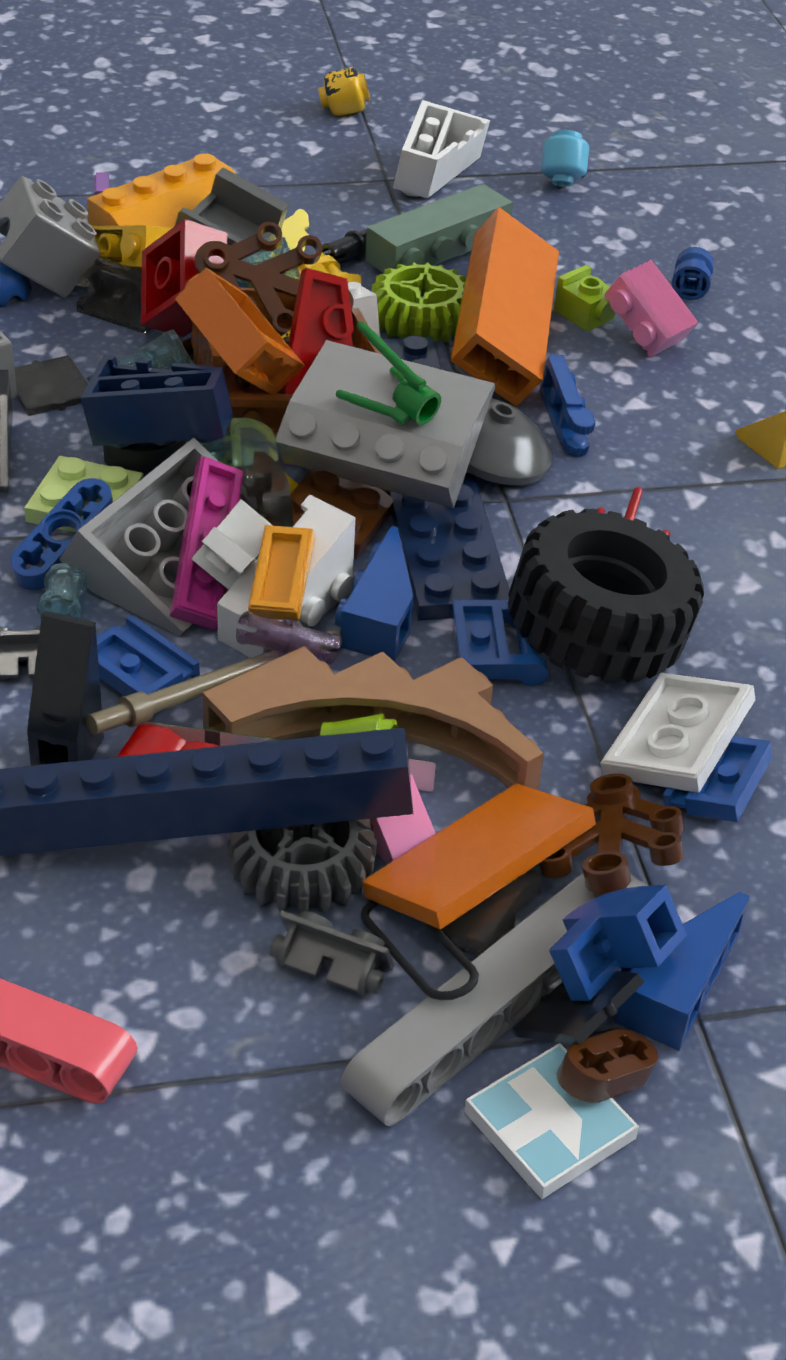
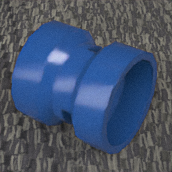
[672,247,714,300]

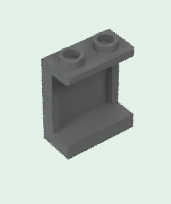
[175,167,289,264]

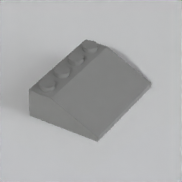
[275,340,495,508]
[59,438,273,637]

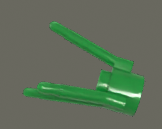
[336,321,441,426]

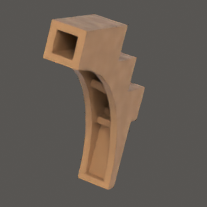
[202,646,544,790]

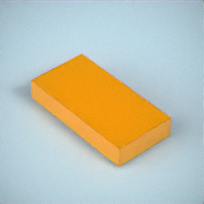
[248,525,315,622]

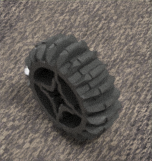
[228,819,377,914]

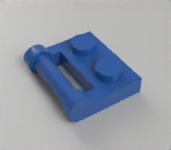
[451,600,548,686]

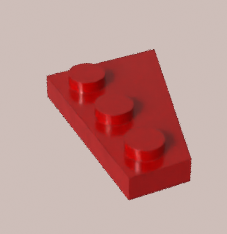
[280,268,354,394]

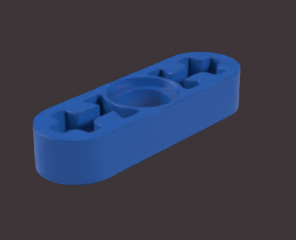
[10,478,113,590]

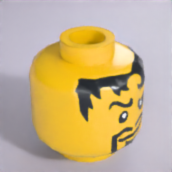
[318,67,370,116]

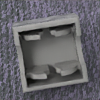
[0,176,100,298]

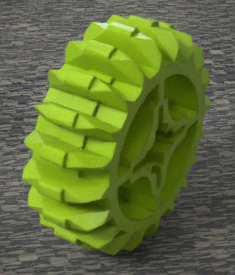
[371,262,466,343]

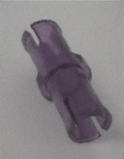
[236,611,340,665]

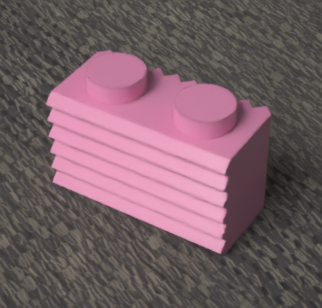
[605,259,699,357]

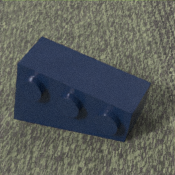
[80,355,233,448]

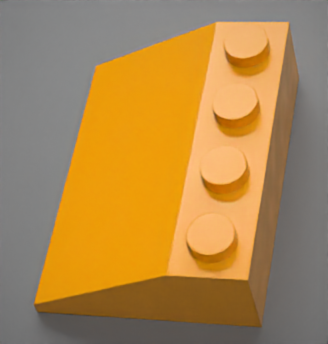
[87,153,237,275]

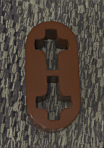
[556,1029,659,1103]

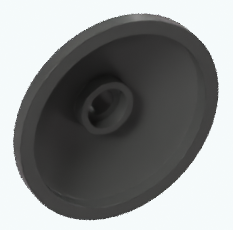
[466,398,553,485]

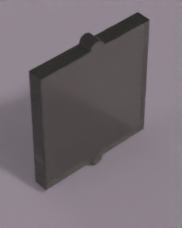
[14,355,88,416]

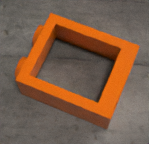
[175,267,305,394]

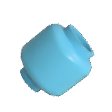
[541,130,589,187]

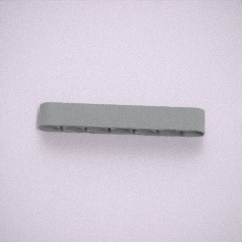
[340,873,647,1126]

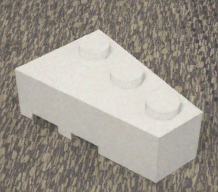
[393,100,490,198]
[217,494,356,658]

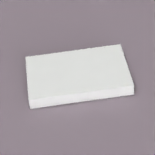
[600,673,756,793]

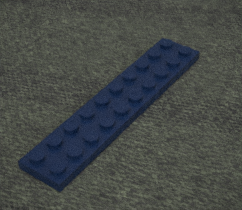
[382,336,510,621]

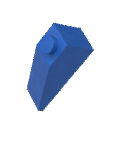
[615,892,750,1051]

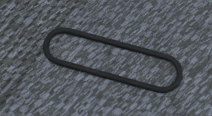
[361,900,479,1000]

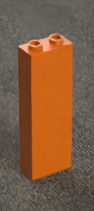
[450,206,559,407]

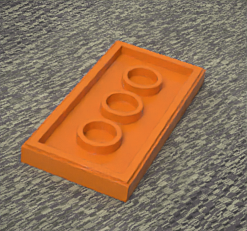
[362,783,596,929]

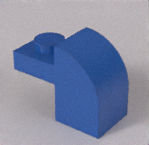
[549,885,687,1001]

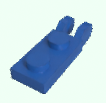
[539,354,596,457]

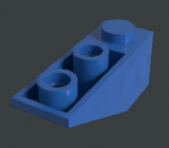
[335,526,413,662]

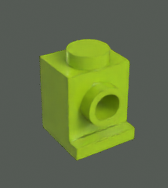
[554,265,616,331]

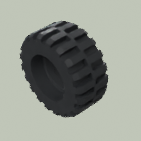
[508,509,704,683]

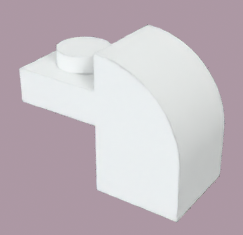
[192,499,273,590]

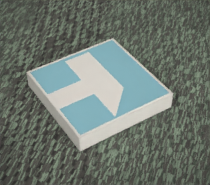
[464,1043,639,1200]

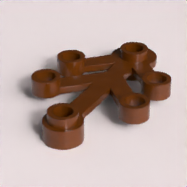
[195,222,354,336]
[539,773,684,898]

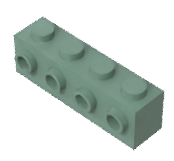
[365,184,513,273]

